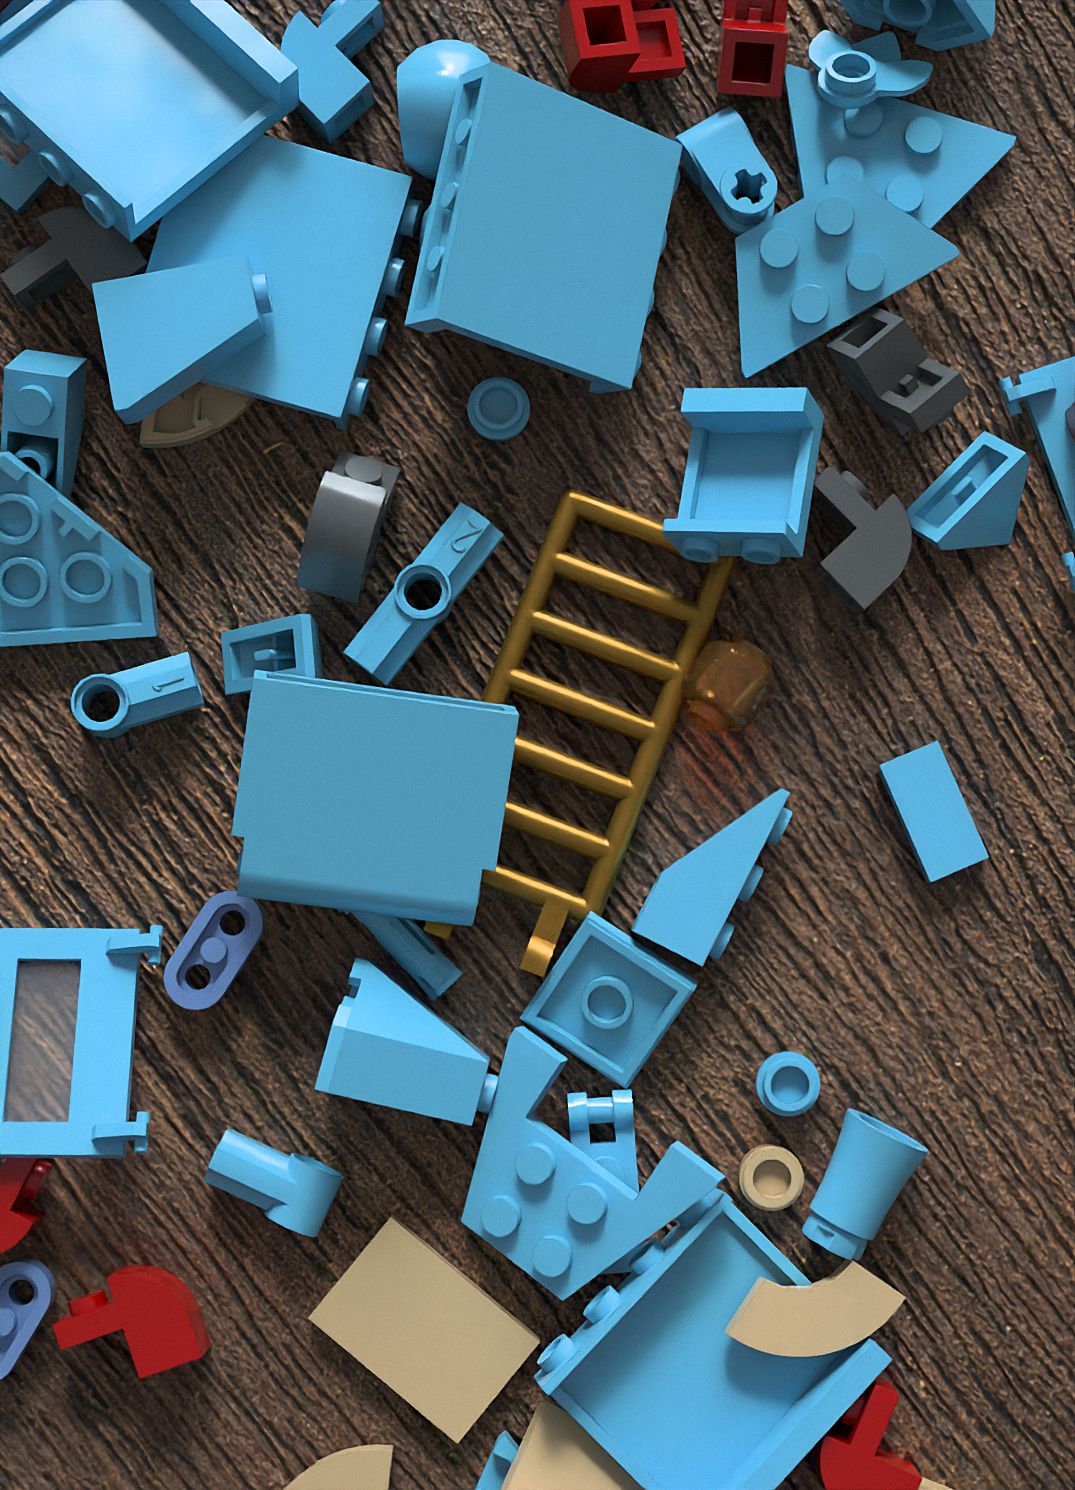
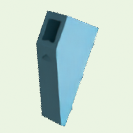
[1,349,87,501]
[631,788,793,966]

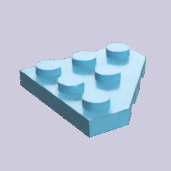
[0,452,159,647]

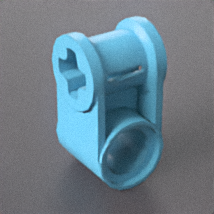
[674,106,777,236]

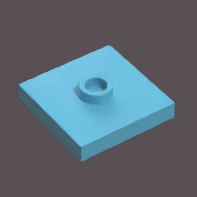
[519,911,698,1090]

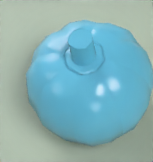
[397,40,491,181]

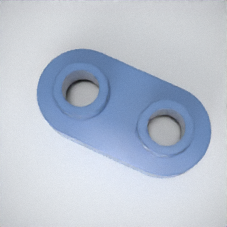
[164,891,266,1010]
[0,1258,56,1380]

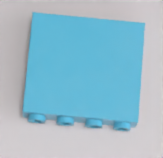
[0,0,299,242]
[404,62,683,394]
[145,134,423,431]
[534,1188,893,1490]

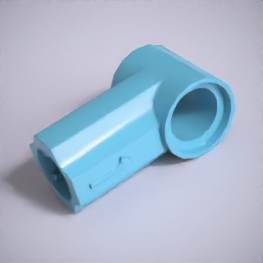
[71,652,205,739]
[203,1128,344,1237]

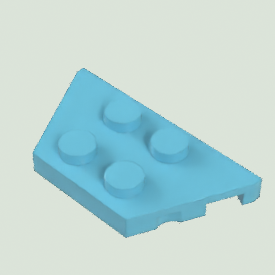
[783,64,1016,230]
[735,173,961,379]

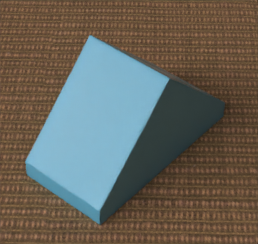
[221,614,323,695]

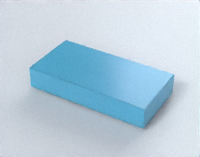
[876,740,989,883]

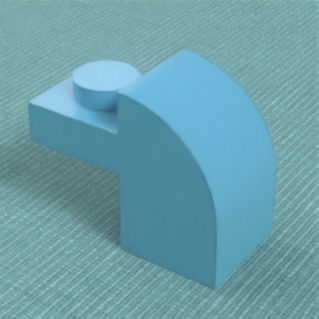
[281,0,385,145]

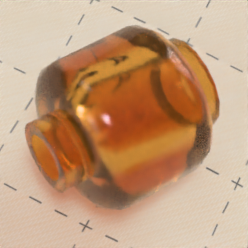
[680,636,776,734]

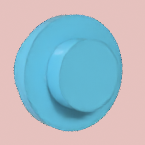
[467,377,530,441]
[755,1051,820,1117]

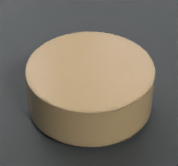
[738,1144,804,1211]

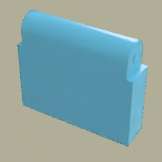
[231,670,519,927]

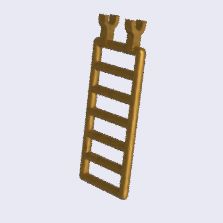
[423,489,737,977]

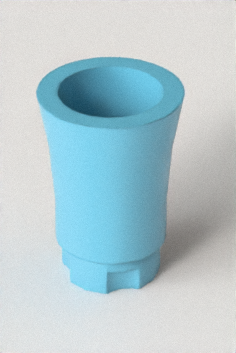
[802,1108,929,1261]

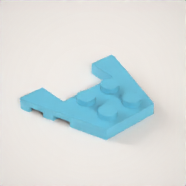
[461,1026,726,1301]

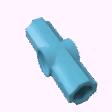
[343,502,504,687]

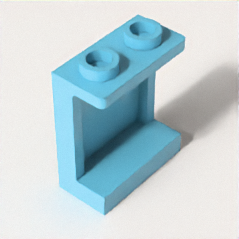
[662,387,824,564]

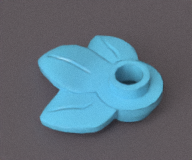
[808,30,933,109]

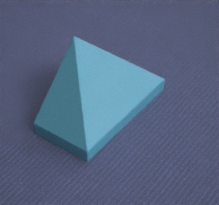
[906,431,1030,550]

